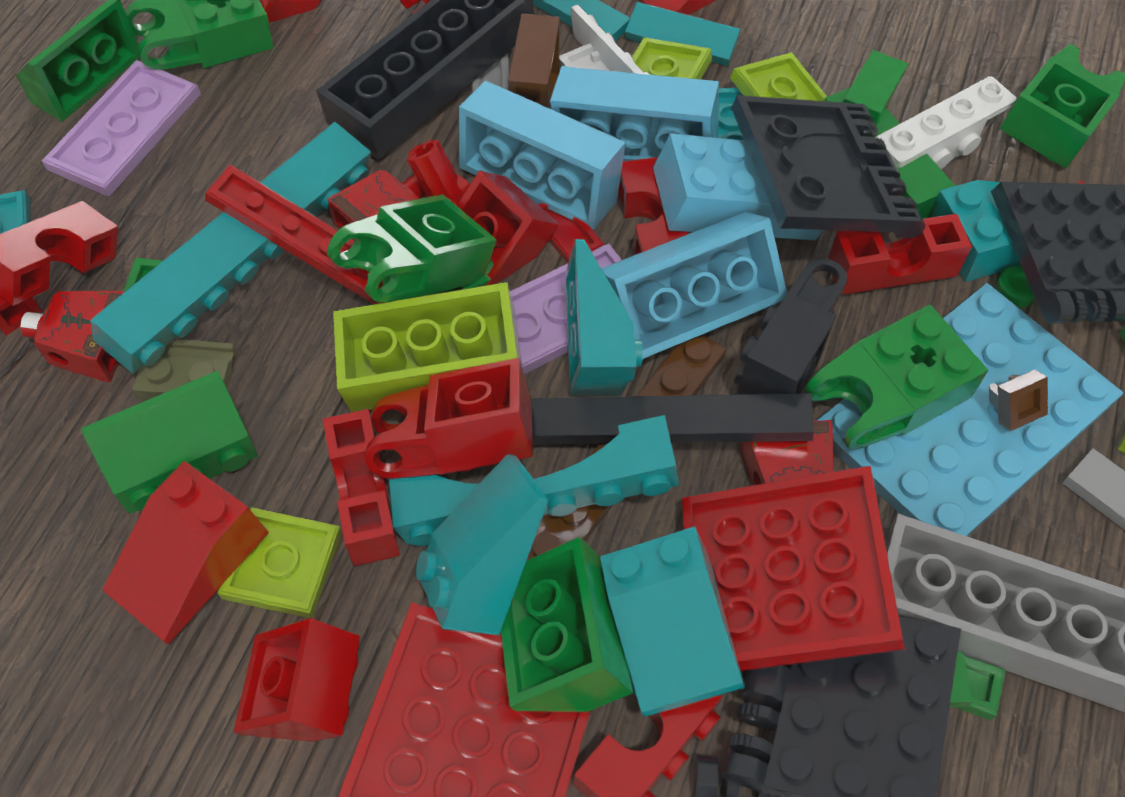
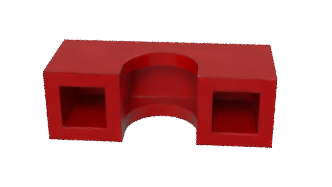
[618,157,689,255]
[0,201,118,306]
[828,214,972,295]
[323,409,400,566]
[573,695,722,797]

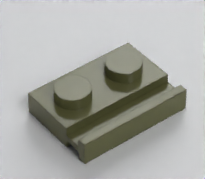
[133,339,238,400]

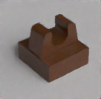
[989,370,1048,431]

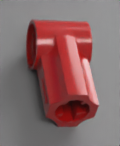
[406,140,470,206]

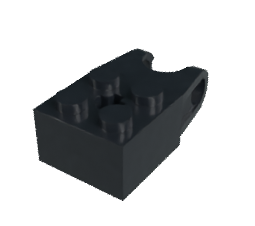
[734,258,848,395]

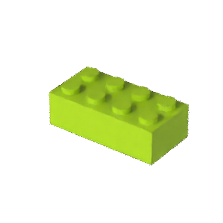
[333,282,523,412]

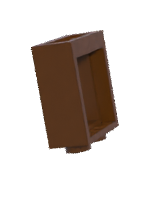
[508,14,560,109]

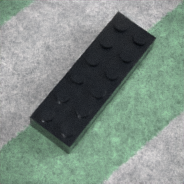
[316,0,534,160]

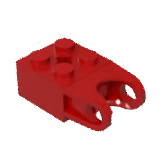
[365,358,533,479]

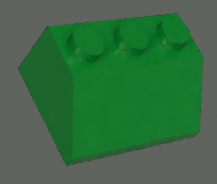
[16,0,140,122]
[81,370,259,515]
[501,537,633,712]

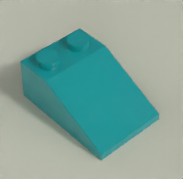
[930,180,1021,282]
[565,239,643,396]
[416,454,548,635]
[600,526,745,717]

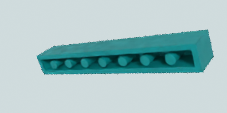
[90,122,371,374]

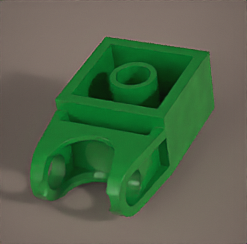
[125,0,273,70]
[999,43,1125,169]
[327,195,497,303]
[805,304,989,450]

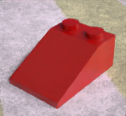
[102,461,269,645]

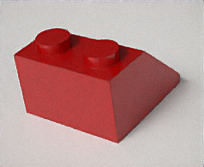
[457,170,559,285]
[233,618,360,742]

